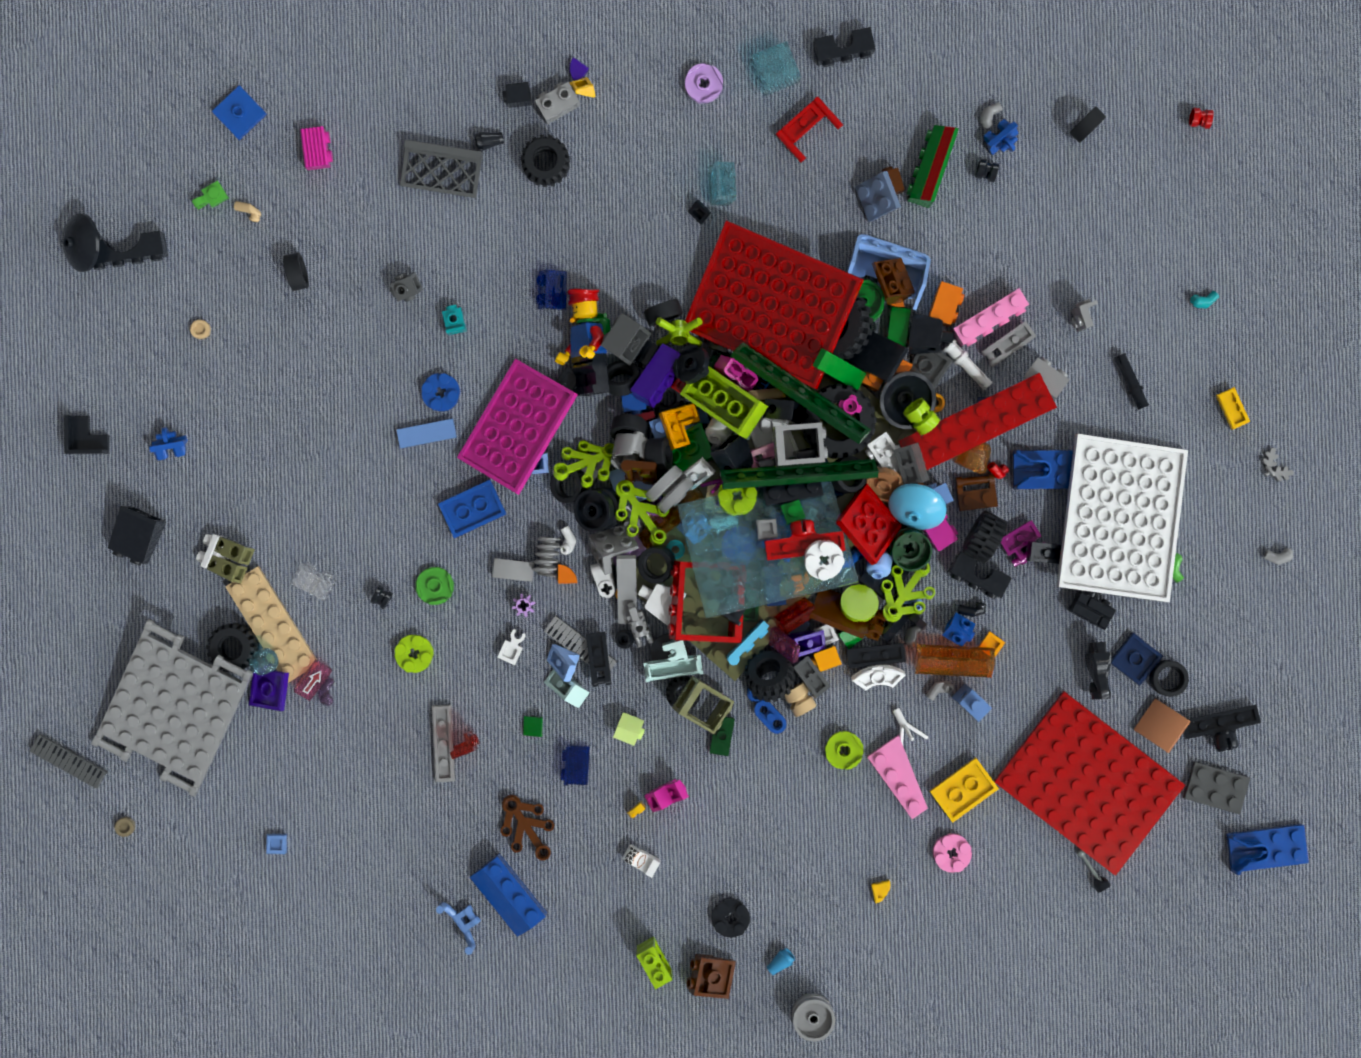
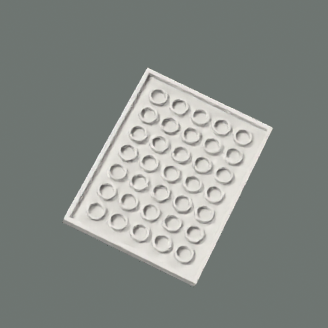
[1057,434,1188,602]

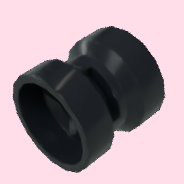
[975,159,999,183]

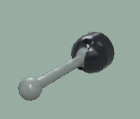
[1077,849,1111,893]

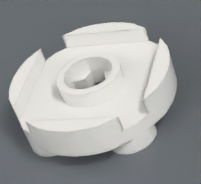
[804,540,845,581]

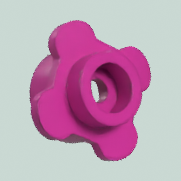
[839,395,862,416]

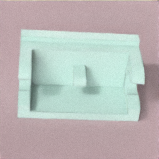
[662,640,688,661]

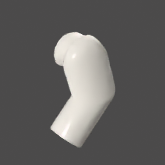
[560,525,576,555]

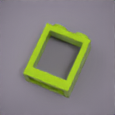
[636,936,672,990]

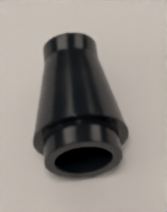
[475,132,504,151]

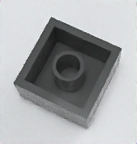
[601,313,652,365]

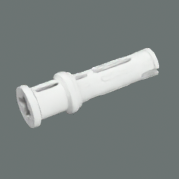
[942,339,992,391]

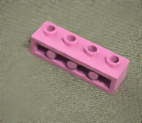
[951,288,1029,347]

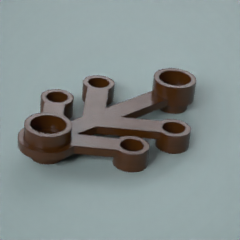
[500,794,555,861]

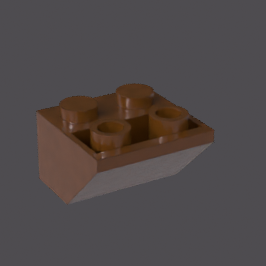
[872,258,915,305]

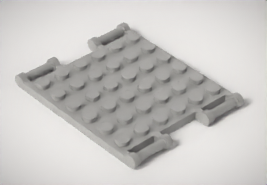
[91,619,254,797]

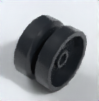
[574,487,623,532]

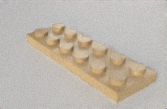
[225,566,320,683]

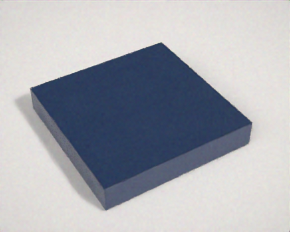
[1111,632,1163,686]

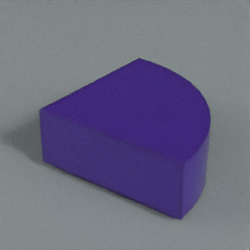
[570,57,589,81]

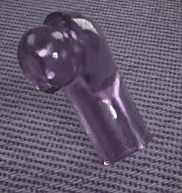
[318,676,335,706]

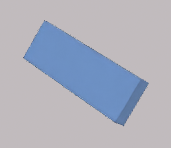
[397,419,457,449]

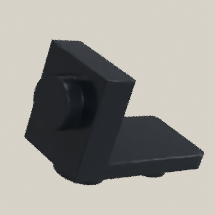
[881,605,927,642]

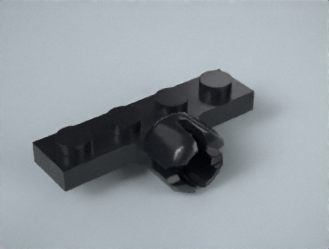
[1183,704,1261,752]

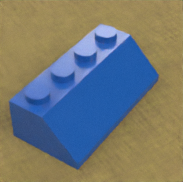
[469,853,547,937]

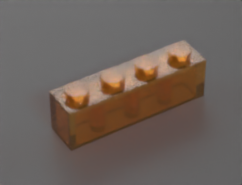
[914,644,995,678]

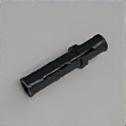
[1114,353,1149,410]

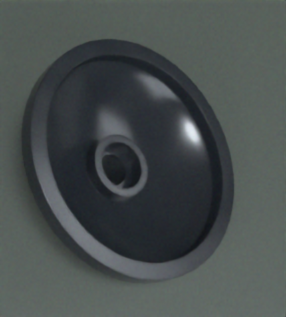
[62,213,99,272]
[879,371,936,429]

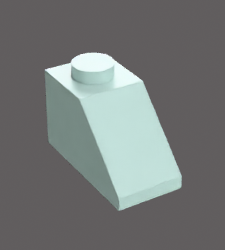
[544,669,590,708]

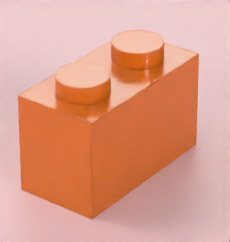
[928,281,965,327]

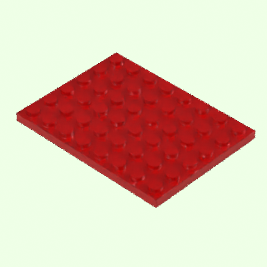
[685,220,864,389]
[994,691,1185,876]

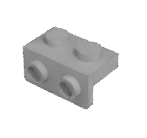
[1071,298,1098,332]

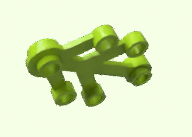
[553,441,614,488]
[615,480,669,546]
[881,563,936,622]

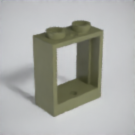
[672,675,734,734]

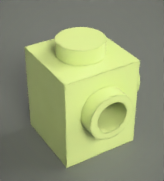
[613,712,645,746]

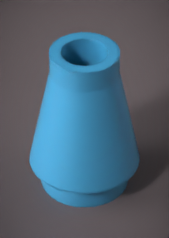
[767,948,795,975]

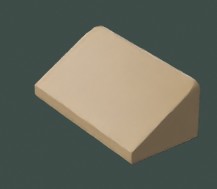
[748,388,786,403]

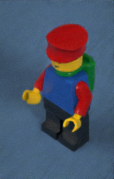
[555,288,611,396]

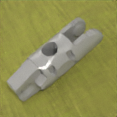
[626,602,653,648]

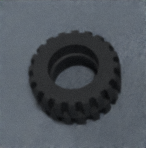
[833,294,873,360]
[801,384,876,459]

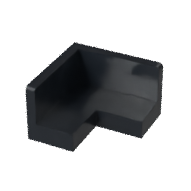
[64,415,110,455]

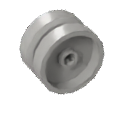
[645,465,695,514]
[791,993,835,1042]

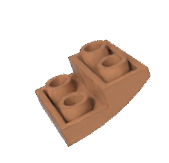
[1133,698,1190,753]

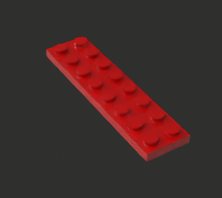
[898,373,1057,470]

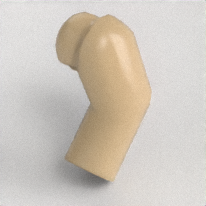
[234,201,261,223]

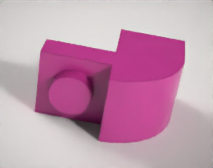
[644,779,689,812]

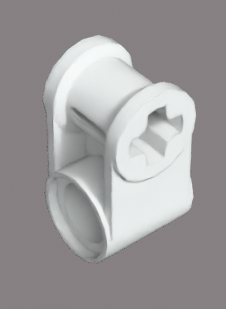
[590,563,616,598]

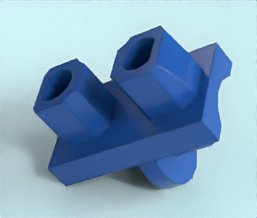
[983,119,1019,155]
[149,427,188,460]

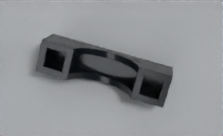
[93,231,168,270]

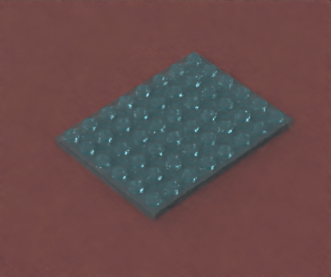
[677,481,859,618]

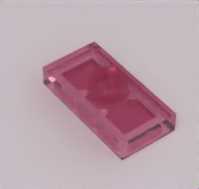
[769,626,800,664]

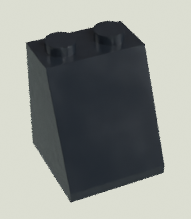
[108,506,167,566]

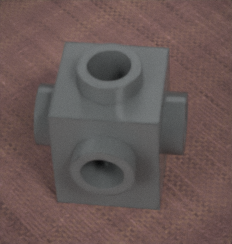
[390,272,423,302]

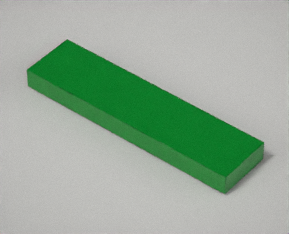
[813,348,866,390]

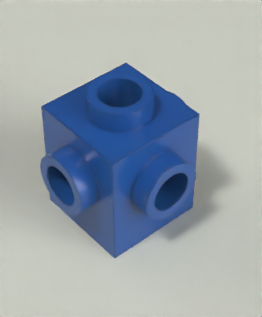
[942,613,975,647]

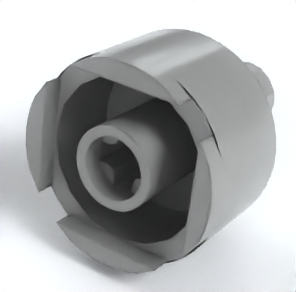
[611,431,649,472]

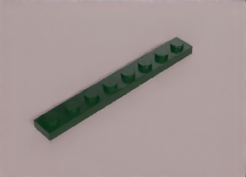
[731,343,871,444]
[720,459,879,489]

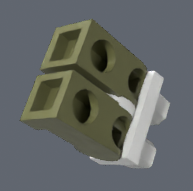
[196,534,255,583]

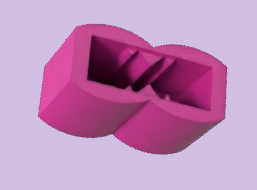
[714,355,758,391]

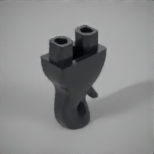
[1085,642,1111,700]

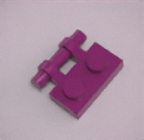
[1000,520,1045,567]

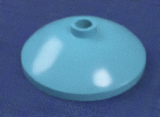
[888,484,947,530]

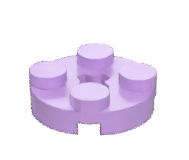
[685,63,723,104]

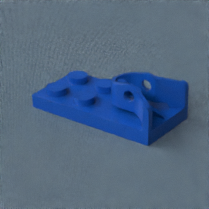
[1012,450,1073,489]
[1226,824,1309,875]

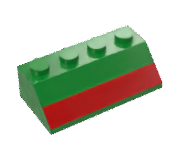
[906,125,959,209]

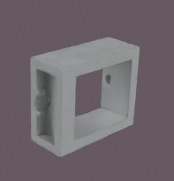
[772,422,828,466]

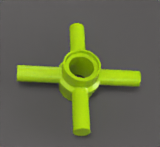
[656,317,702,347]

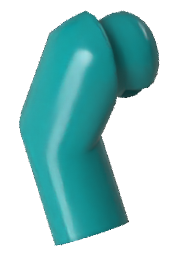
[1190,290,1220,309]

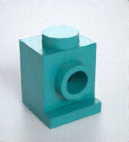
[442,305,467,335]

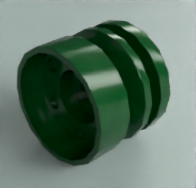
[887,525,932,571]

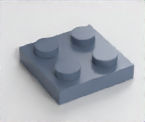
[855,171,901,222]

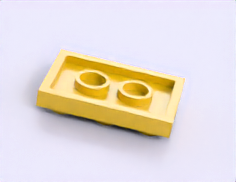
[930,757,999,823]

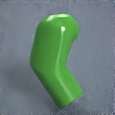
[1173,553,1184,583]

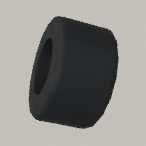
[645,437,673,473]

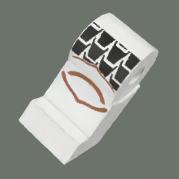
[622,845,661,878]

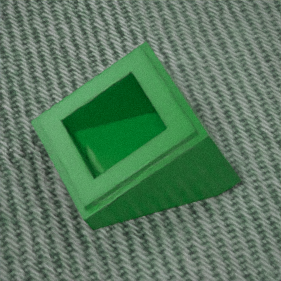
[837,631,862,649]
[523,716,543,737]

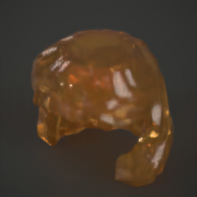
[954,442,991,474]

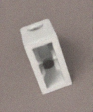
[638,583,686,626]

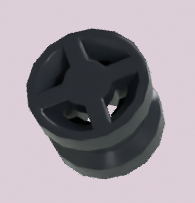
[370,586,393,610]

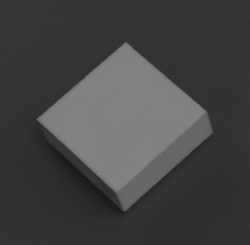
[756,519,778,541]

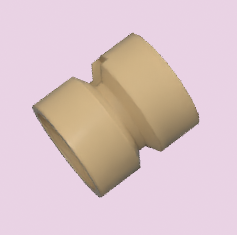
[784,682,817,717]

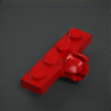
[764,519,846,561]

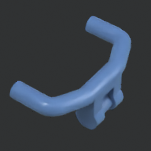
[436,902,481,955]

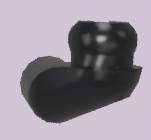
[958,602,987,617]

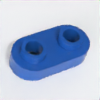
[754,700,787,734]

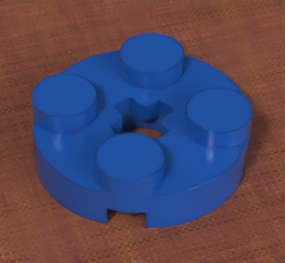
[422,373,461,412]

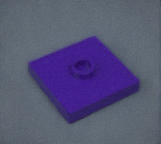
[249,667,289,711]

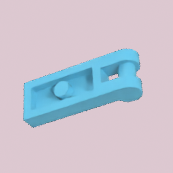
[726,619,769,665]

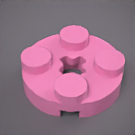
[932,833,972,873]

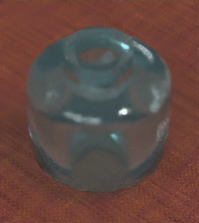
[249,648,278,675]

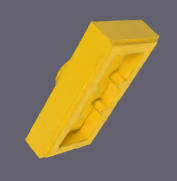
[1215,387,1250,430]

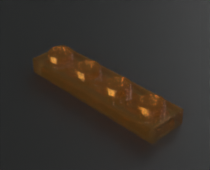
[639,487,705,548]

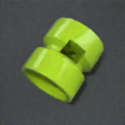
[903,398,940,435]

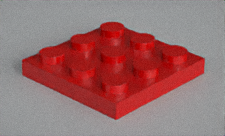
[836,484,902,565]

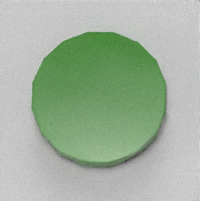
[416,567,454,605]

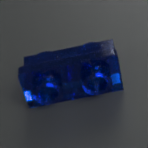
[536,269,567,310]
[561,745,590,785]

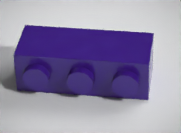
[631,343,681,408]

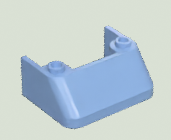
[846,234,931,310]

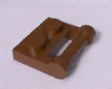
[621,460,660,485]
[955,473,998,511]

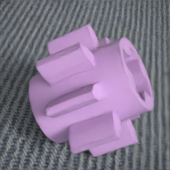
[512,594,536,617]

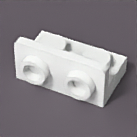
[865,432,899,472]

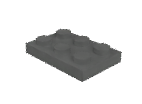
[1183,761,1250,815]

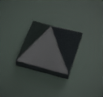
[688,200,711,225]

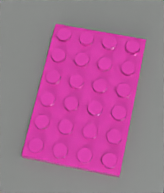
[457,359,578,495]

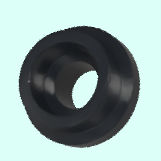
[615,630,634,649]

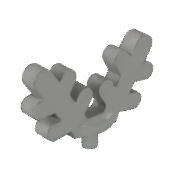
[1262,448,1294,482]

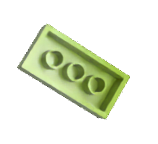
[680,366,769,439]

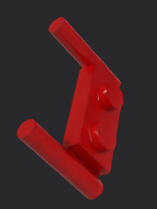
[775,96,843,163]

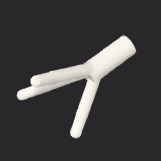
[892,708,928,745]

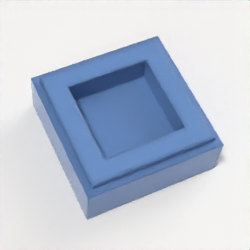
[266,834,287,854]

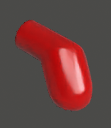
[987,462,1009,479]

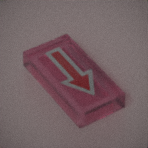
[293,659,332,701]

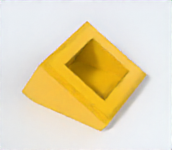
[570,77,595,98]

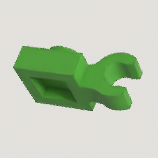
[192,180,229,210]

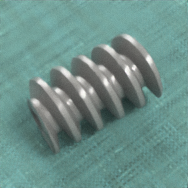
[532,536,561,577]

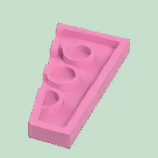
[867,734,928,819]

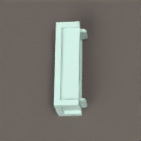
[643,654,703,682]

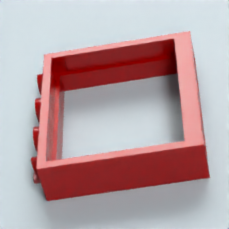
[667,561,746,643]

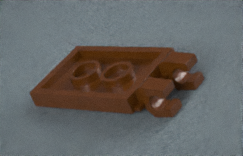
[809,585,886,641]

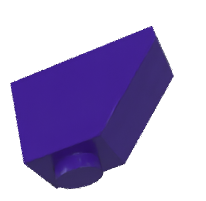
[780,630,826,657]

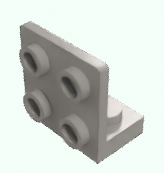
[589,525,638,575]

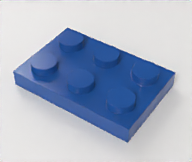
[438,480,507,539]

